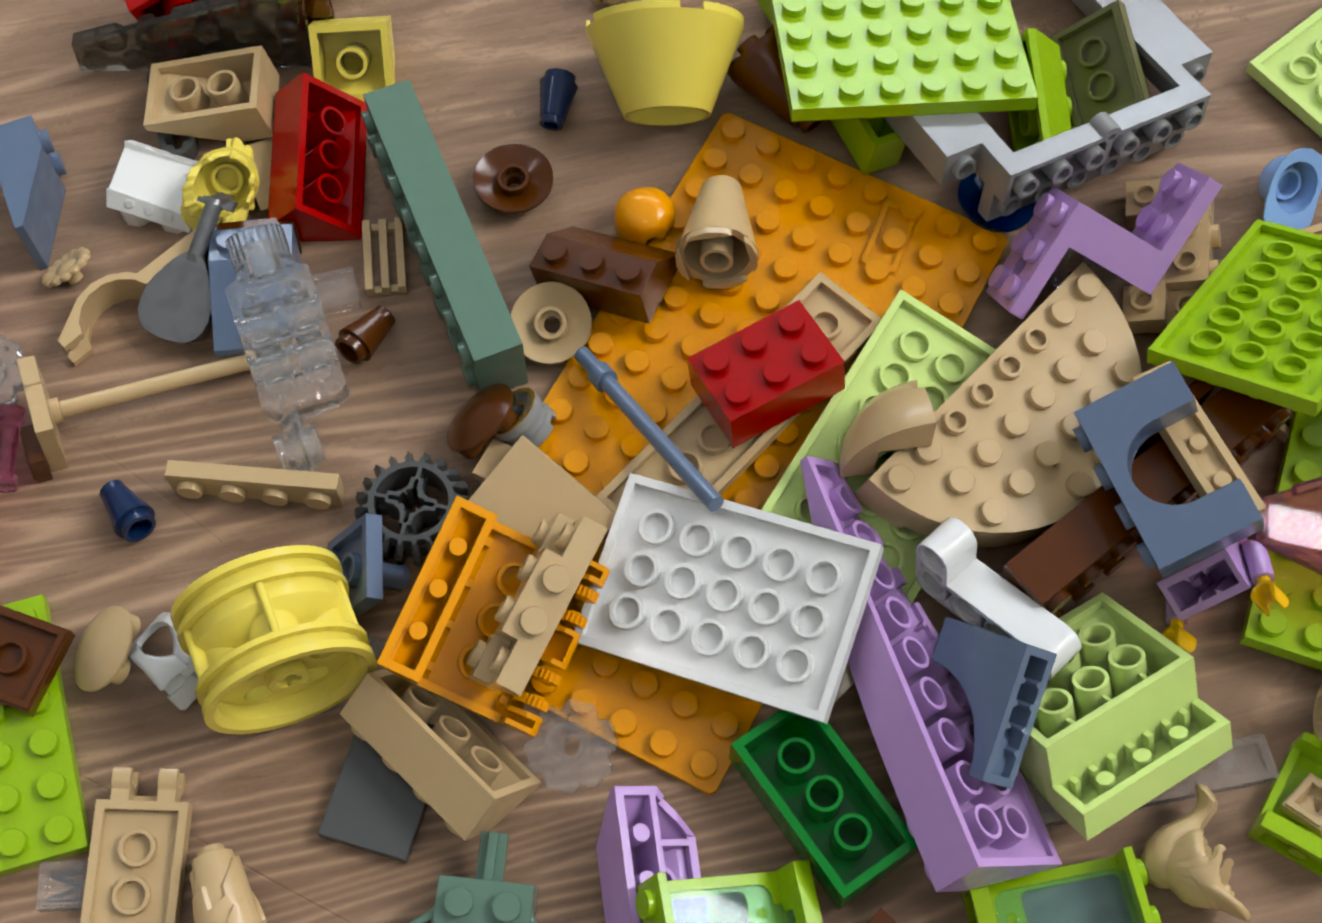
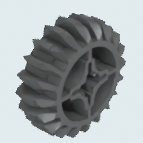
[354,451,470,567]

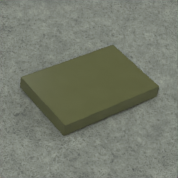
[1050,0,1150,128]

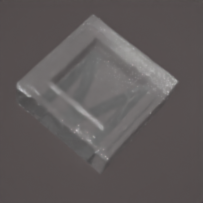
[36,860,88,912]

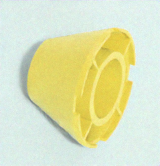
[585,0,744,126]

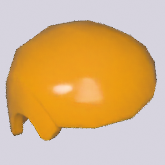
[614,186,675,244]

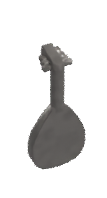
[138,192,238,343]

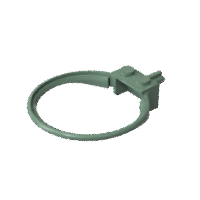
[409,831,539,923]

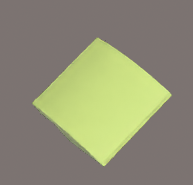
[1019,592,1233,841]

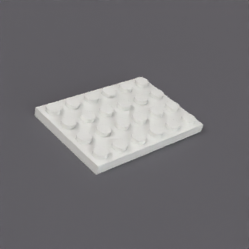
[574,473,884,725]

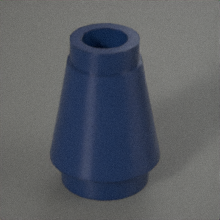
[540,68,578,131]
[100,480,156,542]

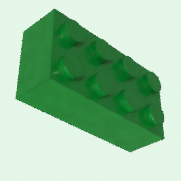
[729,710,918,910]

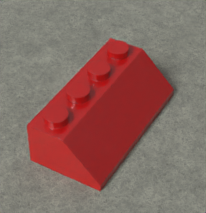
[268,72,367,242]

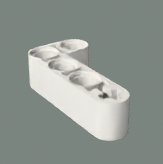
[915,517,1082,680]

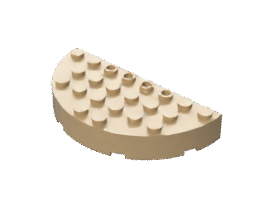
[855,262,1142,548]

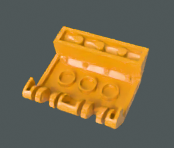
[376,495,610,738]

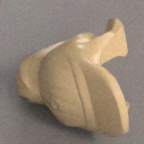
[1141,784,1251,922]

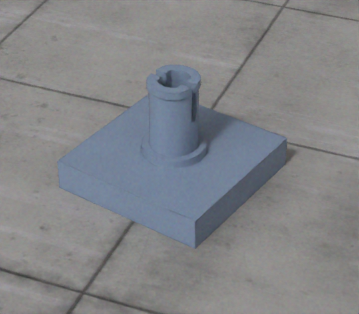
[328,513,409,619]

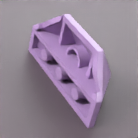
[596,786,708,923]

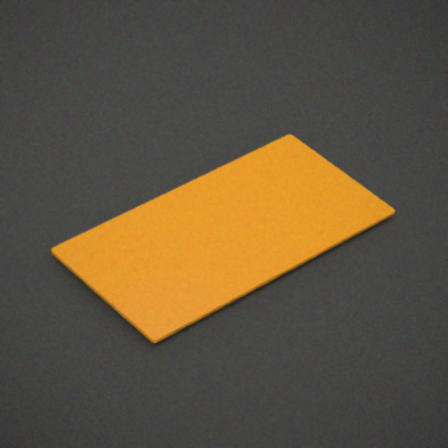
[524,113,1008,795]

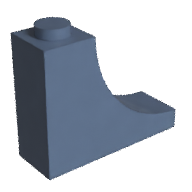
[931,616,1057,789]

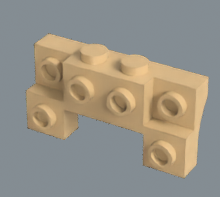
[1122,178,1221,334]
[466,513,608,697]

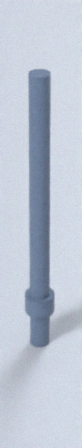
[574,347,724,512]

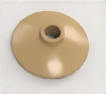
[510,282,592,365]

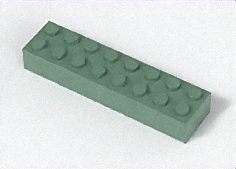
[361,79,528,392]

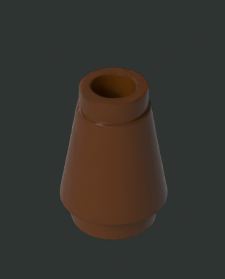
[335,306,395,365]

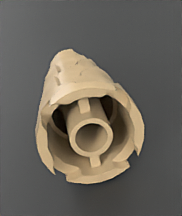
[189,843,267,923]

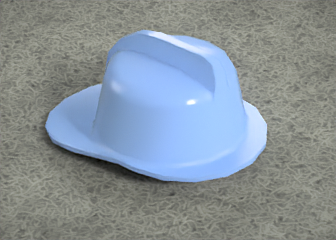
[1258,148,1322,229]

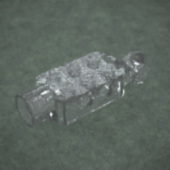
[225,223,351,472]

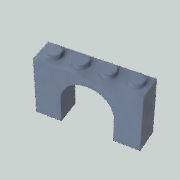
[1072,361,1265,578]

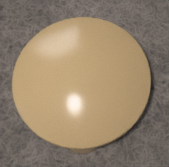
[73,606,141,692]

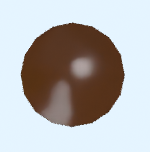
[447,383,517,459]

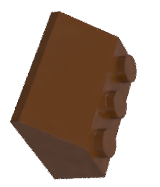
[529,226,678,324]

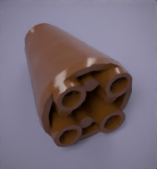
[727,24,823,134]

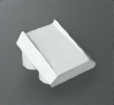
[106,140,198,234]

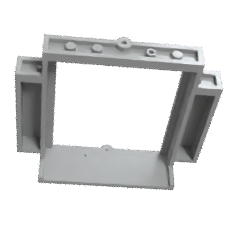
[883,0,1213,222]

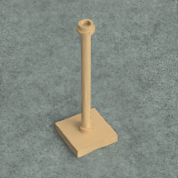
[16,349,298,472]

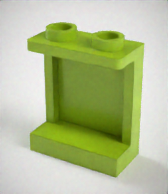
[1247,732,1322,877]

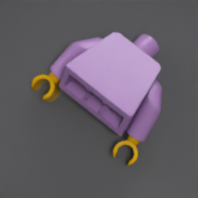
[1157,537,1289,653]

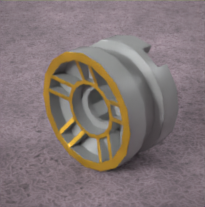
[494,388,556,447]

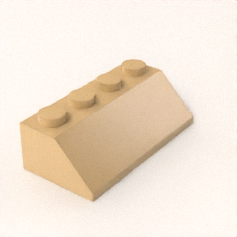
[340,669,541,841]

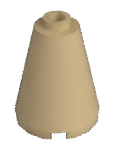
[675,175,758,289]

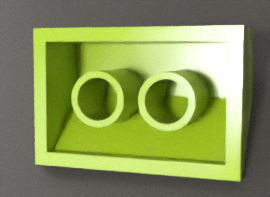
[1008,28,1072,152]

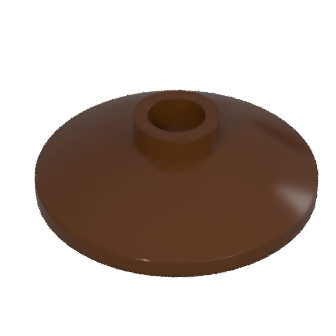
[473,144,553,214]

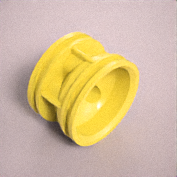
[170,545,377,734]

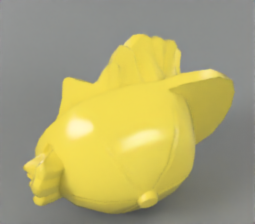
[180,137,260,230]

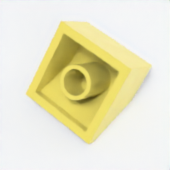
[308,15,395,102]

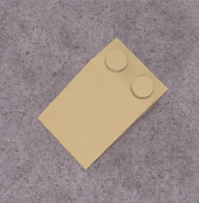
[143,45,280,142]

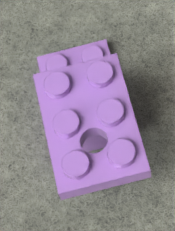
[986,162,1223,320]

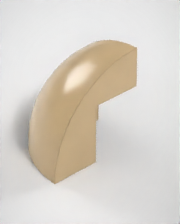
[839,380,937,478]

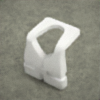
[127,612,198,710]

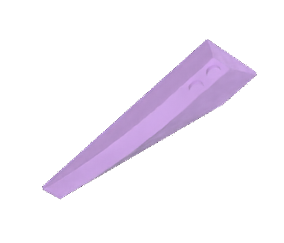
[800,456,1062,892]

